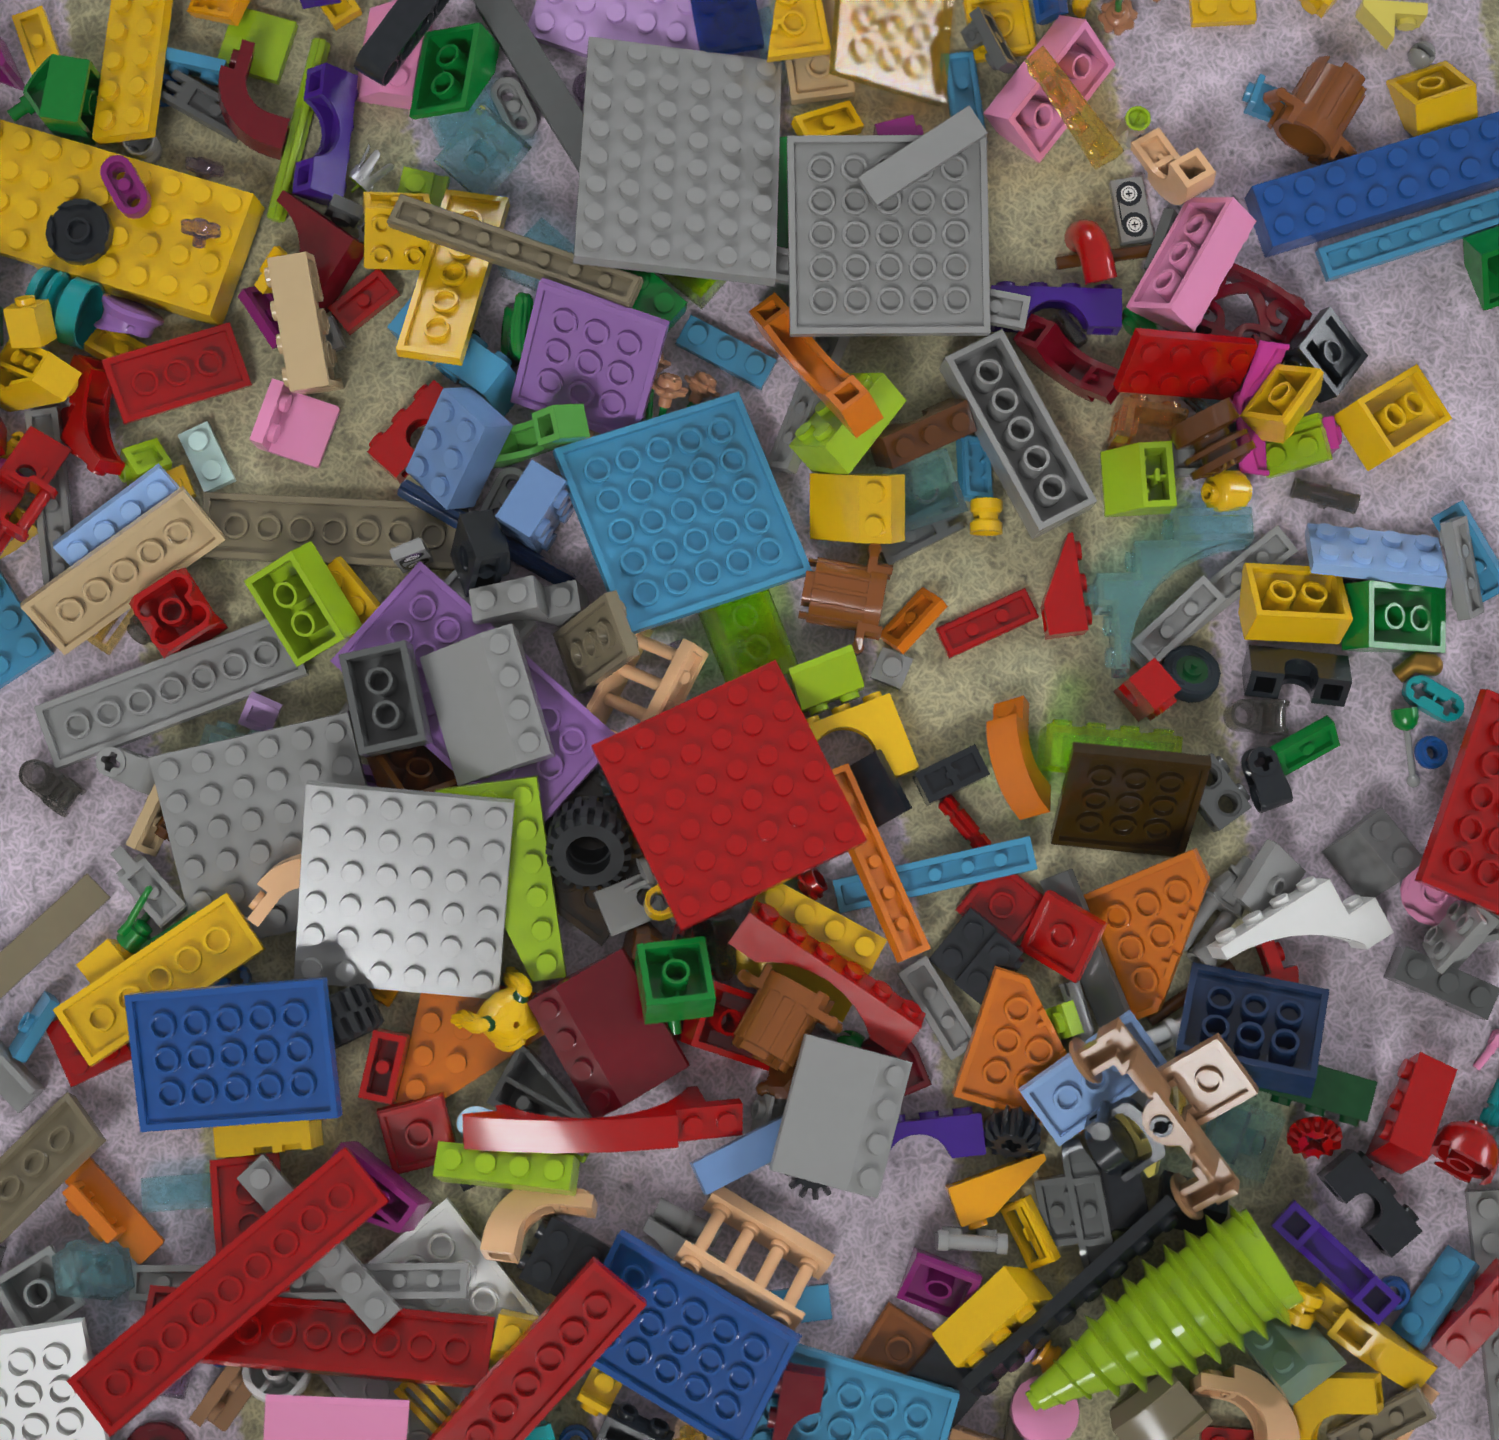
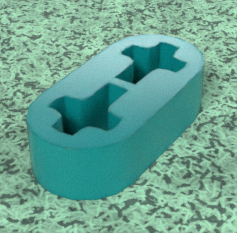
[1402,675,1465,723]

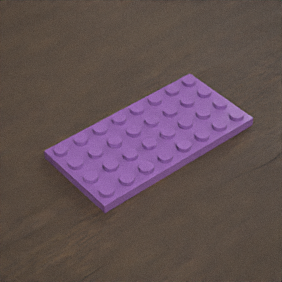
[331,561,615,824]

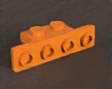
[62,1156,165,1264]

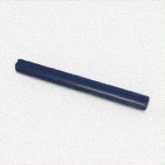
[397,479,576,584]

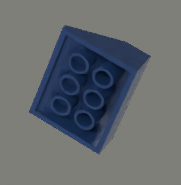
[1174,962,1330,1098]

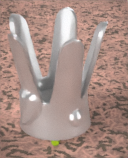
[1115,106,1151,148]
[348,145,394,193]

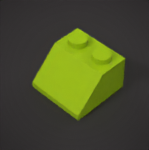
[787,644,865,716]

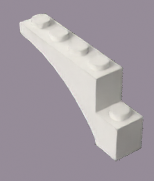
[1206,876,1394,960]

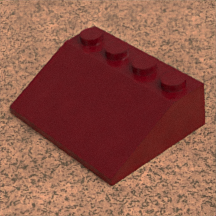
[527,947,690,1118]

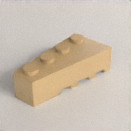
[264,251,344,395]

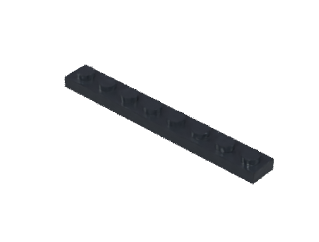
[961,1194,1183,1398]

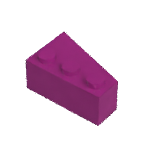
[329,1141,433,1233]

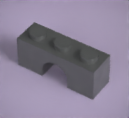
[1383,946,1499,1020]

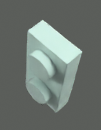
[178,421,236,492]

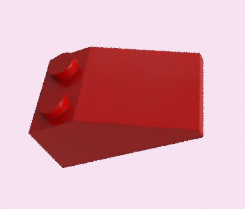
[674,980,770,1071]

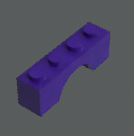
[292,63,358,205]
[990,281,1122,335]
[890,1106,986,1158]
[1270,1199,1402,1326]

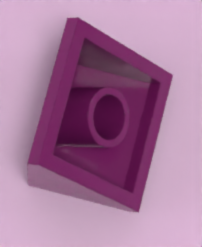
[896,1247,982,1318]

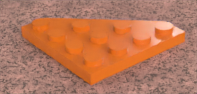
[1084,848,1210,1020]
[952,966,1084,1135]
[396,985,545,1103]

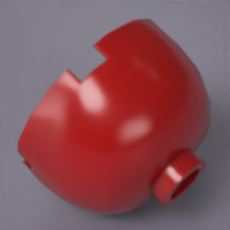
[1429,1120,1499,1185]

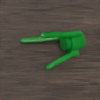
[116,885,197,954]

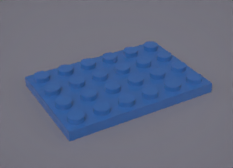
[124,977,343,1132]
[592,1229,802,1440]

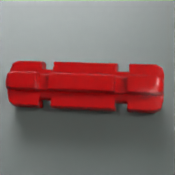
[938,795,991,849]

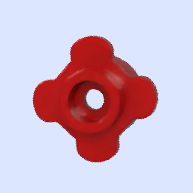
[797,868,828,901]

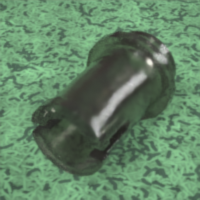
[1049,308,1088,349]

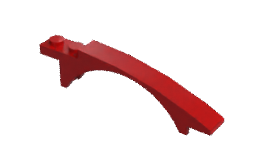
[462,1086,743,1153]

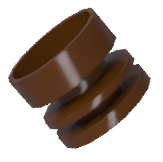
[1167,397,1257,481]

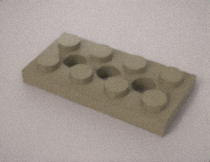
[553,590,640,696]

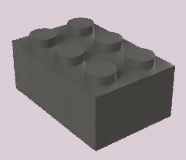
[339,640,433,758]

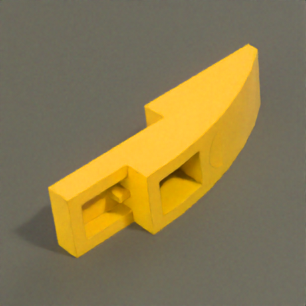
[1313,1279,1438,1389]

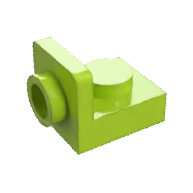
[118,438,173,486]
[1045,1000,1084,1040]

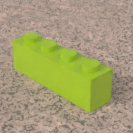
[433,1141,580,1196]

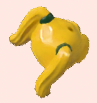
[450,966,540,1052]

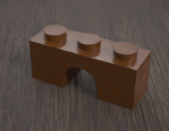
[870,398,977,469]

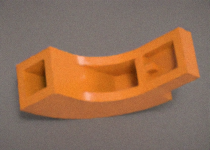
[986,695,1051,820]

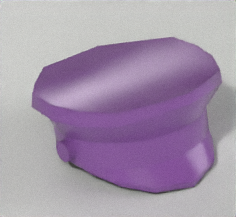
[94,294,164,338]

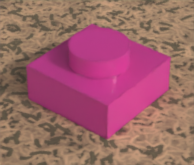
[1322,416,1342,454]

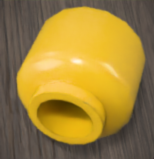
[1201,470,1252,514]

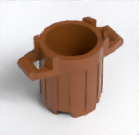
[1263,56,1367,165]
[798,543,893,656]
[731,963,843,1074]

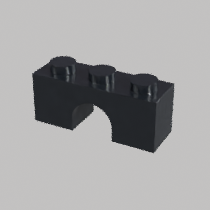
[1242,645,1352,707]
[1316,1149,1422,1258]

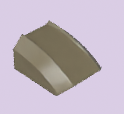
[1110,1374,1213,1440]

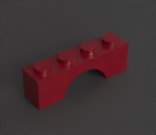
[767,1362,826,1440]

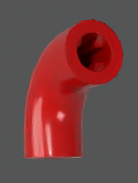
[1064,219,1117,284]

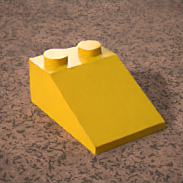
[1333,364,1452,471]
[809,473,905,544]

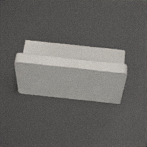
[0,1040,46,1113]

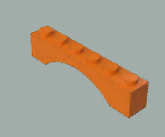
[749,292,884,438]

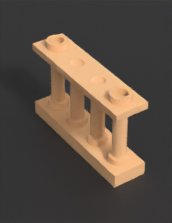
[586,629,709,734]
[674,1187,835,1330]

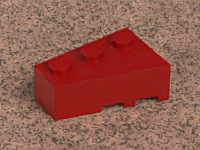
[1365,1052,1458,1174]

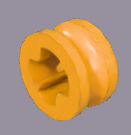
[1030,1340,1062,1373]

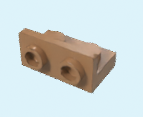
[189,1366,252,1431]

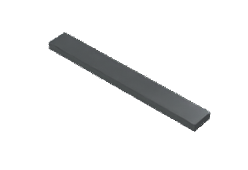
[1040,868,1148,1108]

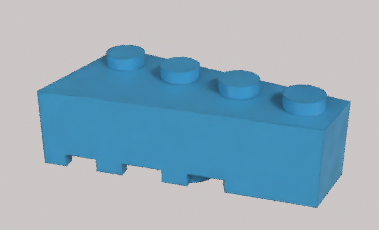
[387,297,517,417]

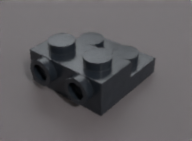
[1283,307,1368,403]
[929,907,1024,1005]
[517,1215,611,1297]
[596,1403,675,1440]

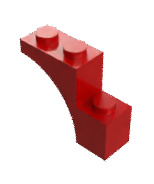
[60,354,126,476]

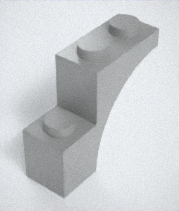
[469,575,589,628]

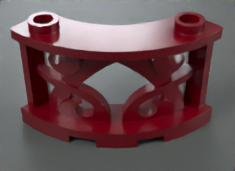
[1164,263,1313,373]

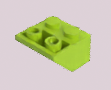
[1100,440,1177,517]

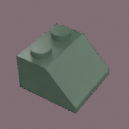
[1243,1318,1347,1406]

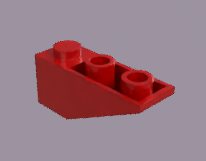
[1040,532,1092,640]

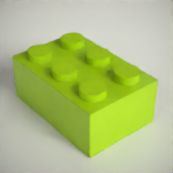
[789,373,907,474]
[244,541,363,667]

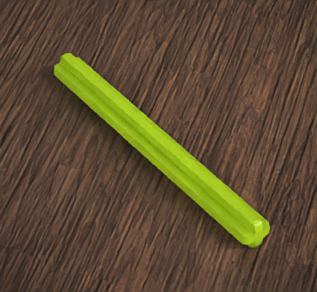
[267,38,330,223]

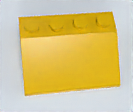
[720,883,887,1023]

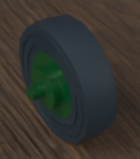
[1161,645,1221,703]

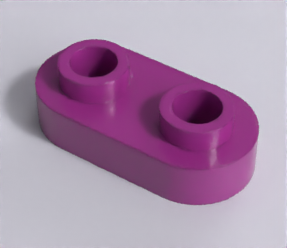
[100,155,152,219]

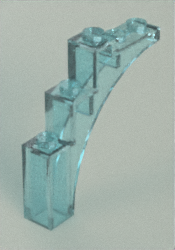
[1087,507,1254,678]

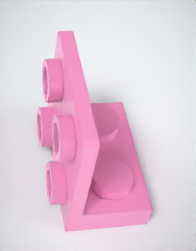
[249,378,340,468]

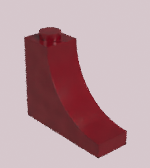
[276,190,364,313]

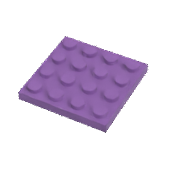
[510,278,670,434]

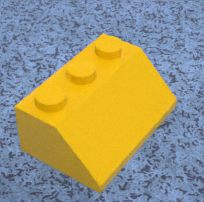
[1238,563,1353,644]

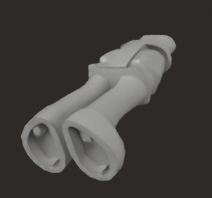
[1184,856,1253,966]

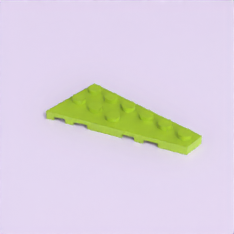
[435,775,567,982]

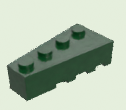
[1254,1065,1378,1127]

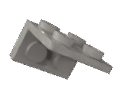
[1422,900,1499,974]

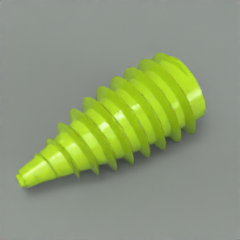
[1025,1205,1304,1411]

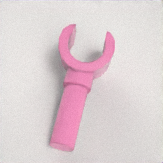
[1473,1029,1499,1071]

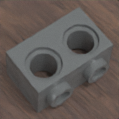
[1198,753,1252,832]

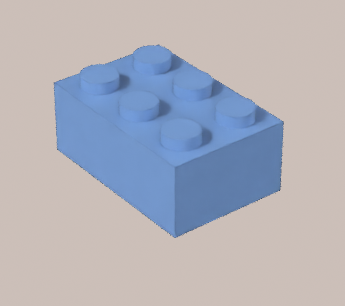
[405,387,513,510]
[495,460,574,554]

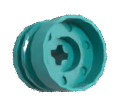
[25,266,105,350]

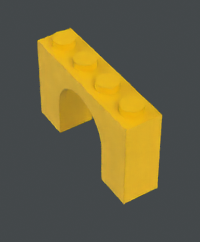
[806,691,919,778]
[1293,1372,1384,1440]

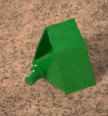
[7,54,100,145]
[635,936,716,1035]

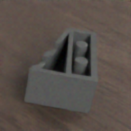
[486,1045,592,1157]

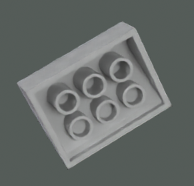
[420,623,556,786]
[769,1034,913,1199]

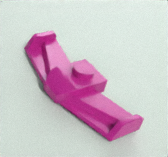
[1233,340,1290,476]

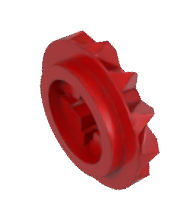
[1287,1116,1343,1160]

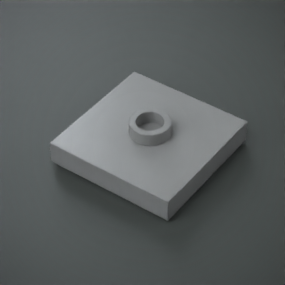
[1232,839,1306,912]

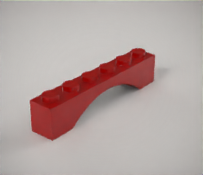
[728,900,926,1058]

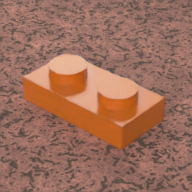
[880,587,948,654]

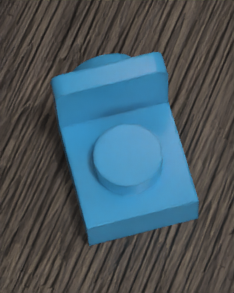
[1242,74,1292,122]

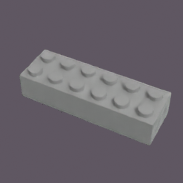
[939,329,1097,540]

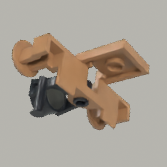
[1069,1017,1259,1220]

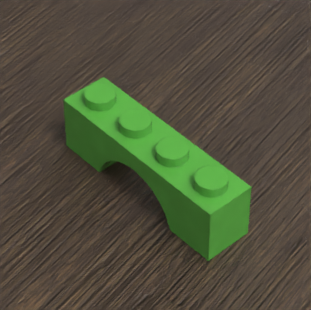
[493,403,590,468]

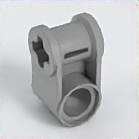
[95,747,155,795]

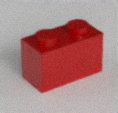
[358,1028,411,1105]

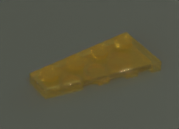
[1024,46,1124,170]

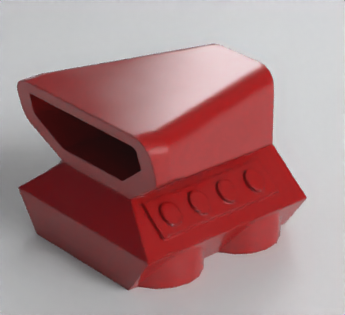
[129,567,228,659]

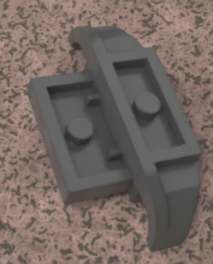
[1034,1138,1114,1269]

